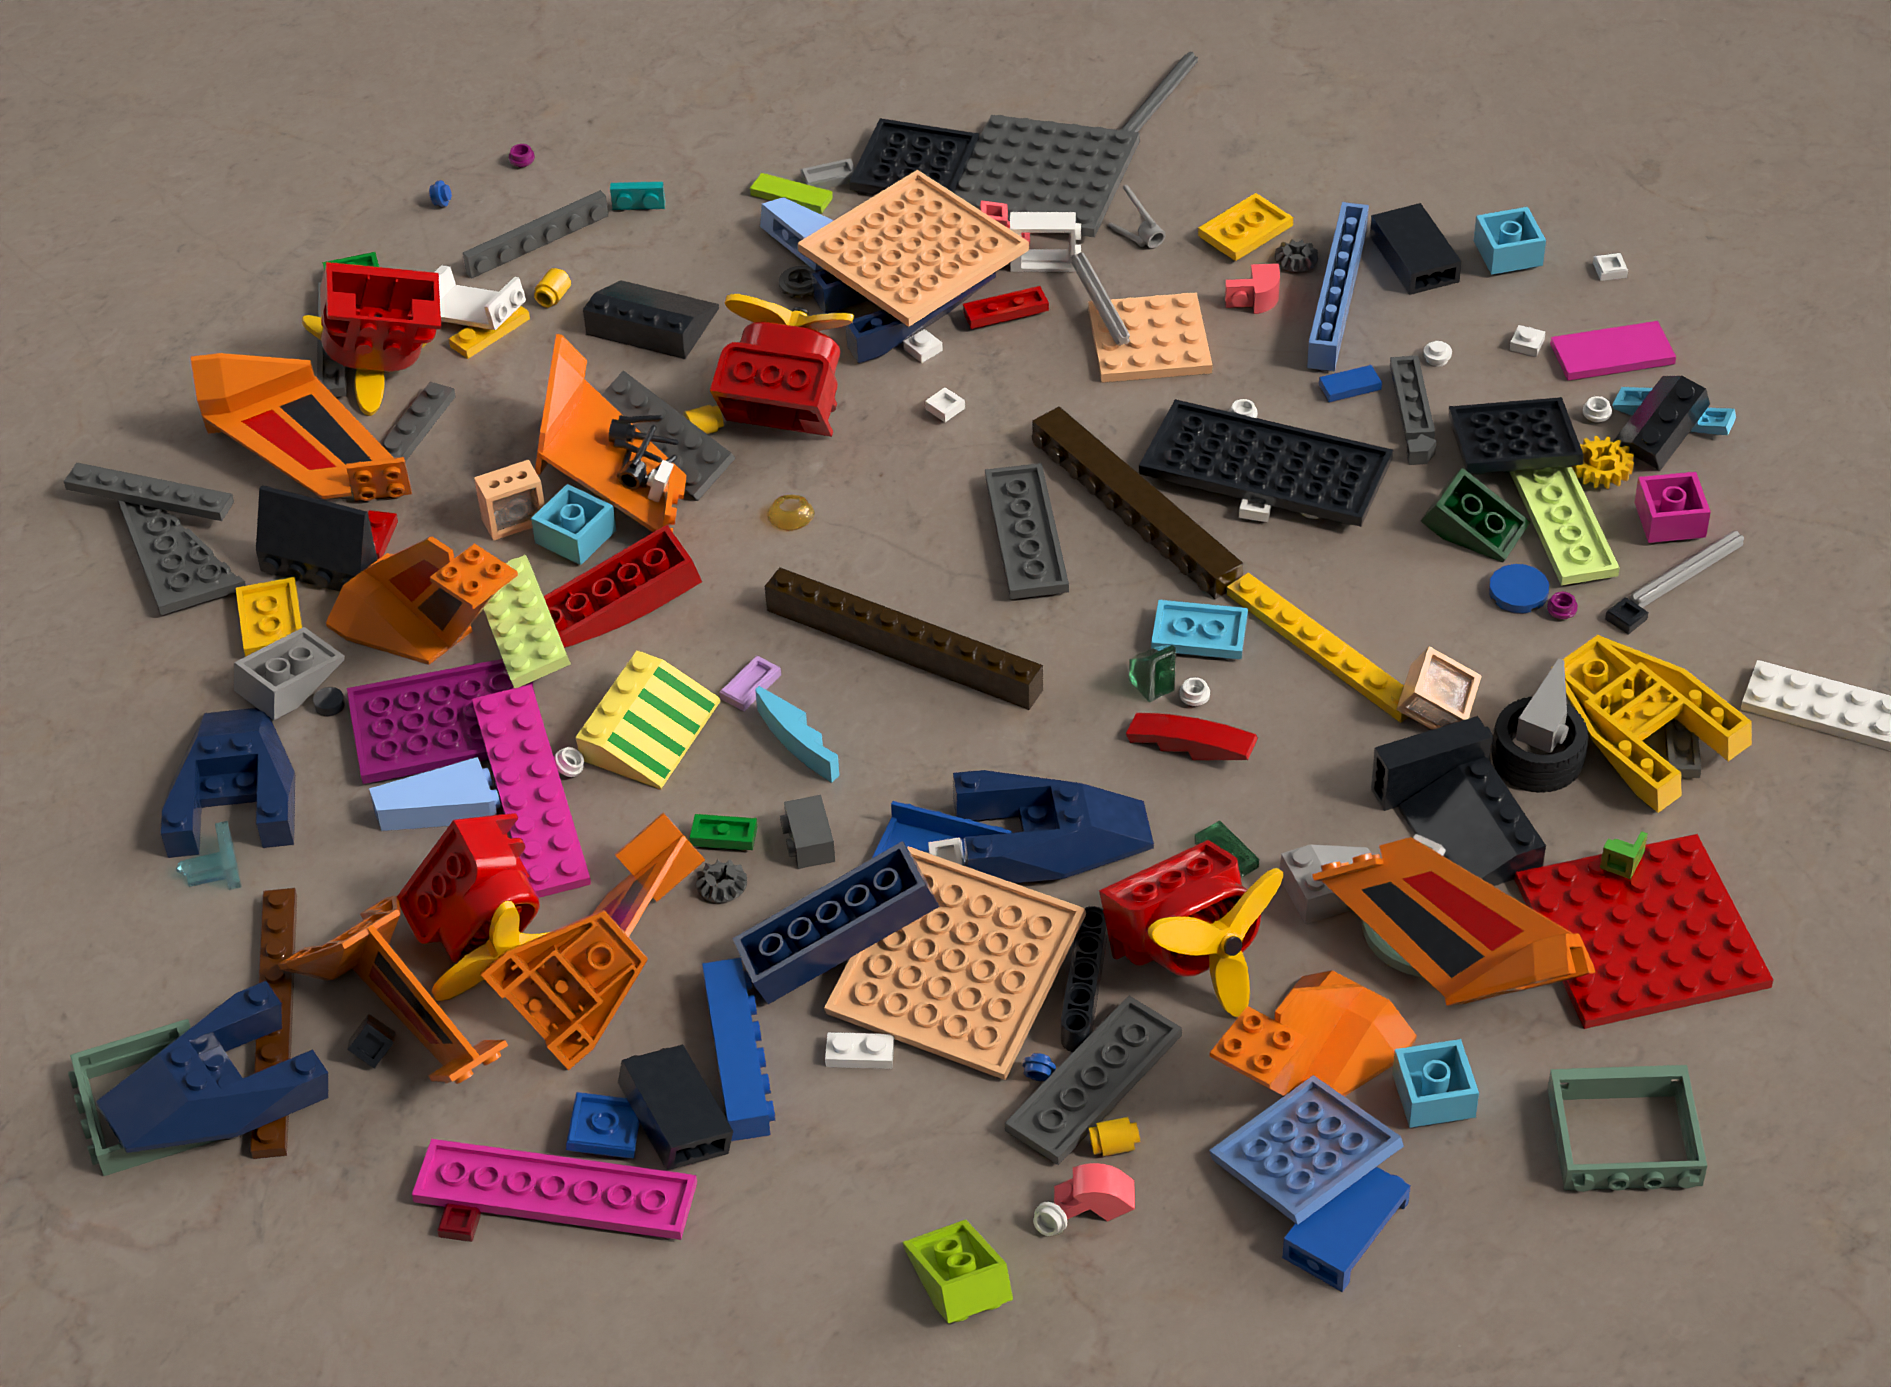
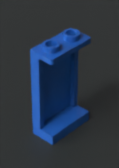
[1282,1167,1411,1292]

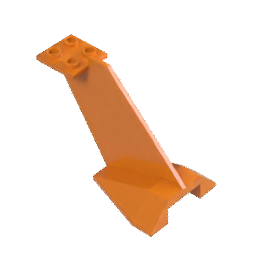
[535,334,687,532]
[1209,970,1417,1097]

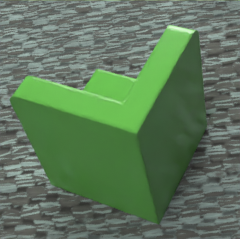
[1600,831,1648,879]

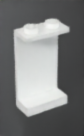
[435,265,526,330]

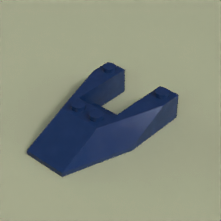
[812,270,996,363]
[161,708,296,858]
[953,770,1154,883]
[96,981,329,1153]

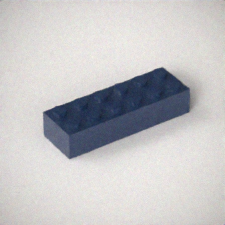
[732,841,940,1004]

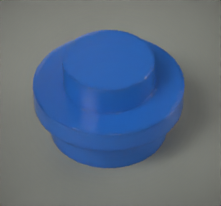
[429,180,452,207]
[1022,1053,1056,1081]

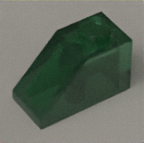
[1129,645,1176,703]

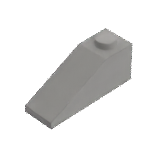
[1516,658,1569,753]

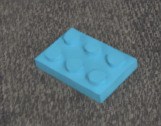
[1151,600,1248,660]

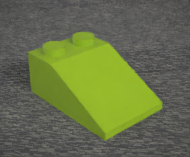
[903,1219,1013,1324]

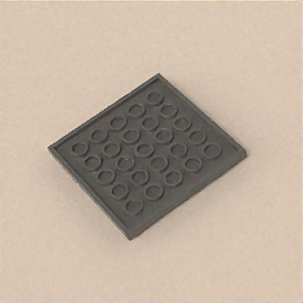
[954,115,1140,237]

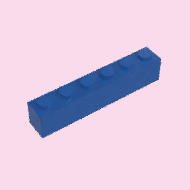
[702,958,776,1141]

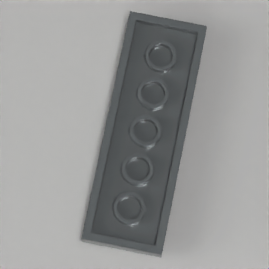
[602,370,735,500]
[985,463,1069,599]
[1005,995,1182,1165]

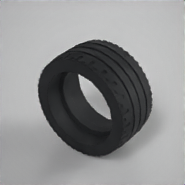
[1491,697,1588,793]

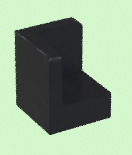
[347,1014,396,1069]

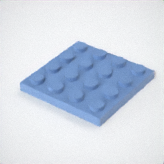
[1209,1075,1404,1225]

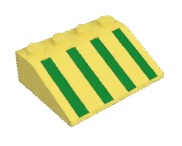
[576,650,720,790]

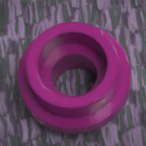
[509,144,535,167]
[1547,591,1578,619]

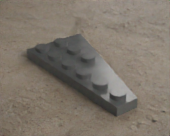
[117,500,246,615]

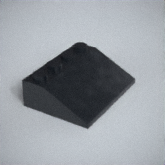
[583,280,719,359]
[256,485,377,592]
[1399,757,1546,886]

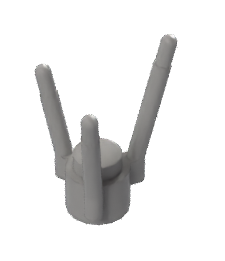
[1108,185,1166,248]

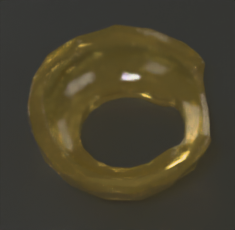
[767,495,815,531]

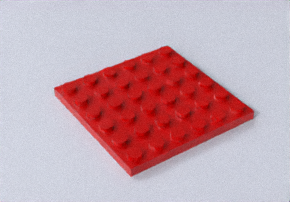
[1515,834,1774,1029]

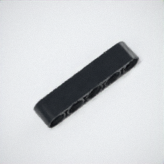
[1061,906,1107,1052]

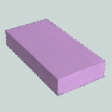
[719,656,781,711]

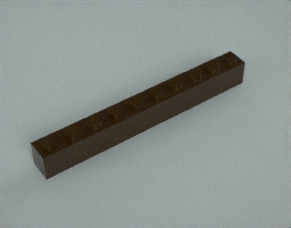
[1031,406,1243,599]
[764,567,1043,710]

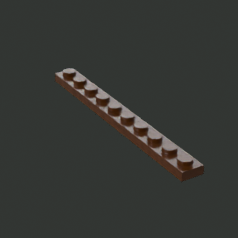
[251,888,297,1159]

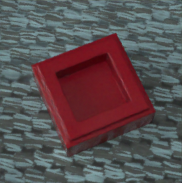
[437,1203,482,1242]

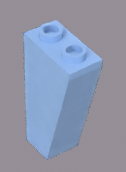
[760,197,834,271]
[369,757,501,831]

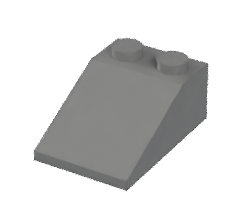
[234,627,344,720]
[1280,845,1371,925]

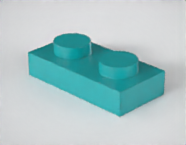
[610,182,666,210]

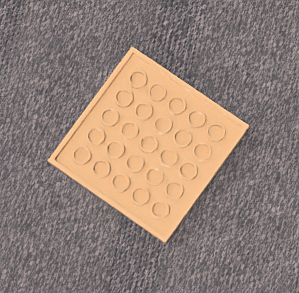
[797,170,1029,327]
[824,846,1086,1080]

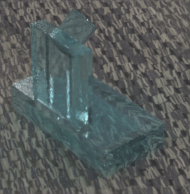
[176,821,242,890]

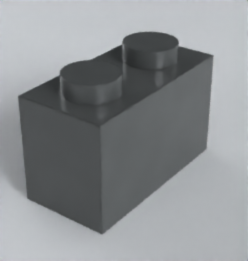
[780,795,835,869]

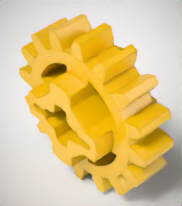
[1572,436,1634,489]

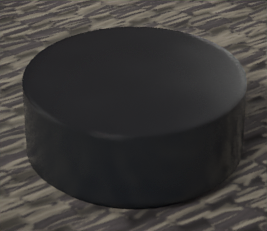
[313,687,345,716]

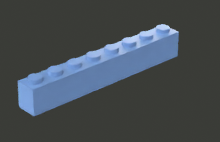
[1307,202,1369,371]

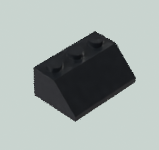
[1613,375,1710,471]

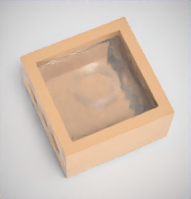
[474,460,545,541]
[1396,646,1481,730]

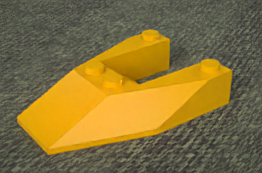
[1551,635,1752,813]

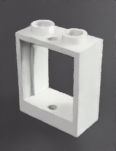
[1010,212,1081,272]

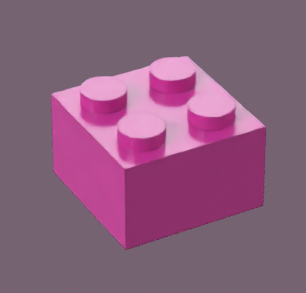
[1634,472,1711,543]

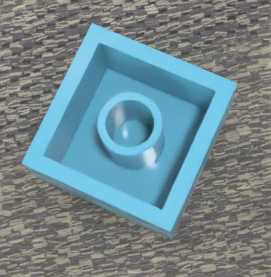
[1474,207,1546,275]
[531,484,617,565]
[1392,1039,1479,1128]

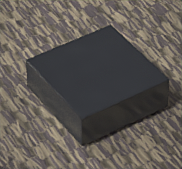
[1605,597,1649,635]

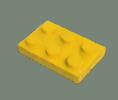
[1198,193,1294,261]
[236,577,303,657]

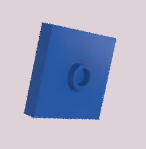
[566,1092,640,1158]

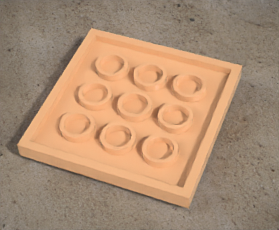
[1088,292,1212,383]

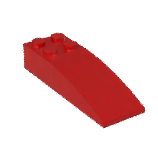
[544,525,702,648]

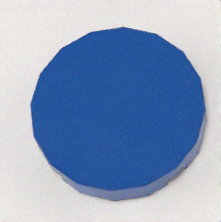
[1489,564,1549,613]

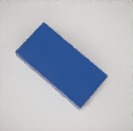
[1319,365,1382,402]

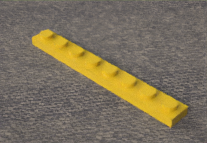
[1227,572,1409,723]

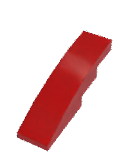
[1126,713,1258,760]

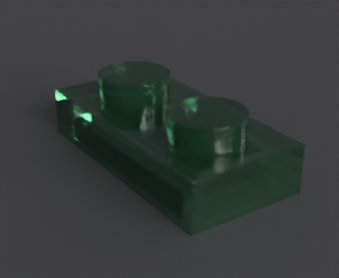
[1195,820,1260,878]

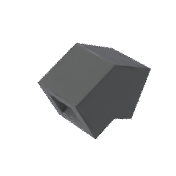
[1406,434,1437,465]

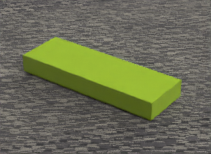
[750,173,833,214]

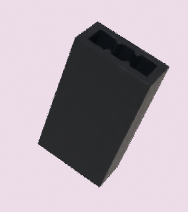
[1370,203,1462,295]
[1371,716,1494,811]
[618,1044,733,1170]

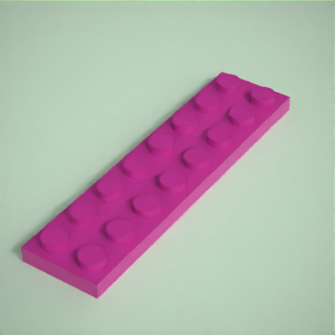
[472,684,591,898]
[412,1139,697,1240]

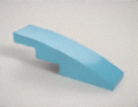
[1613,387,1736,435]
[755,686,840,783]

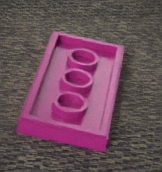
[1550,321,1676,381]

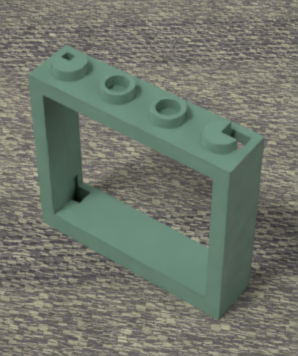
[68,1019,221,1176]
[1547,1065,1707,1192]

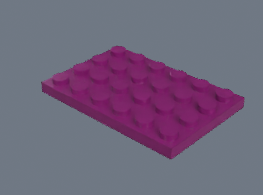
[347,659,536,784]

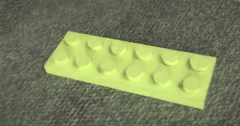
[1510,466,1620,586]
[484,555,571,688]

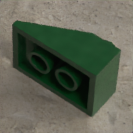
[1420,468,1531,563]

